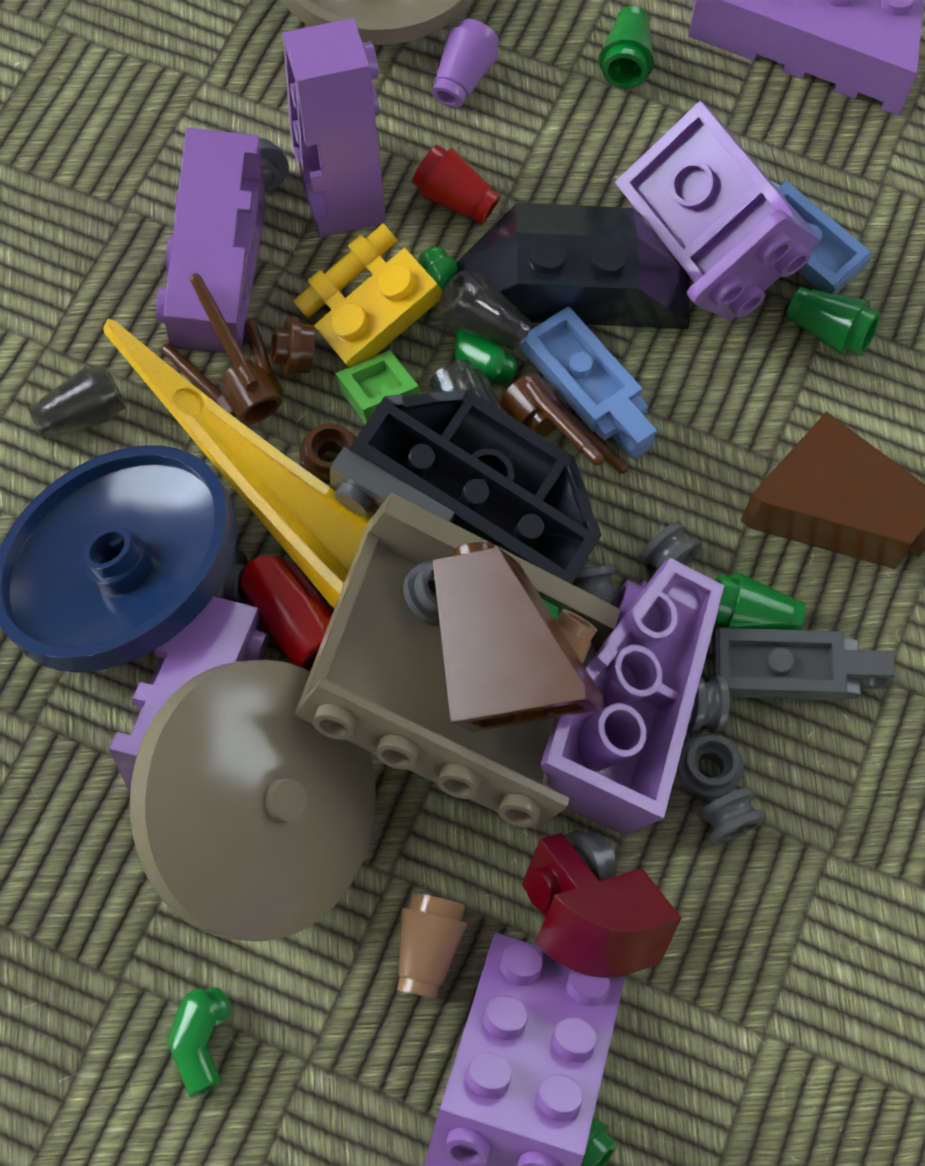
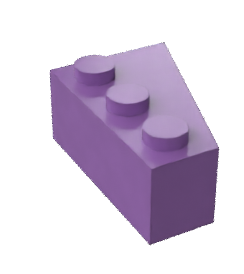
[282,18,386,238]
[156,127,266,353]
[109,596,269,790]

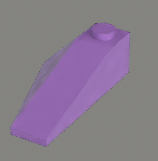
[540,558,724,835]

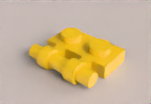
[293,223,446,367]

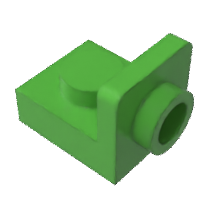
[335,350,421,426]

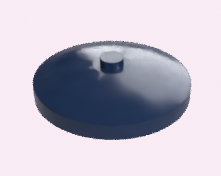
[0,445,237,672]

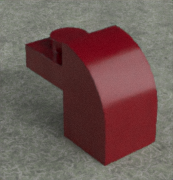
[522,833,682,978]

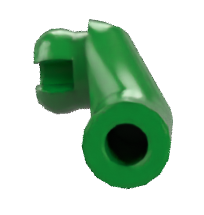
[455,306,517,385]

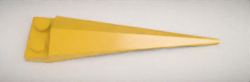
[103,319,373,609]

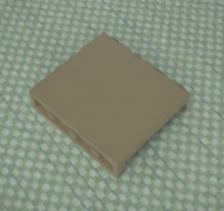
[294,492,620,831]

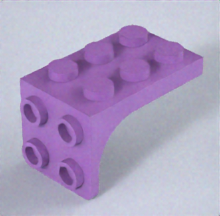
[615,101,821,321]
[424,932,626,1166]

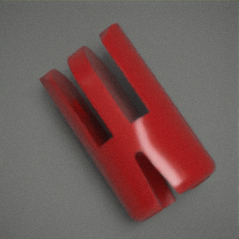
[241,555,333,672]

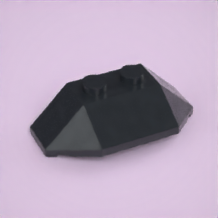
[454,203,690,329]
[349,389,602,584]

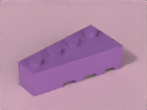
[688,0,924,116]

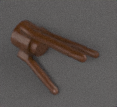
[161,273,284,425]
[500,374,628,474]

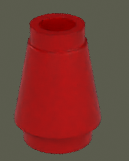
[412,144,501,225]

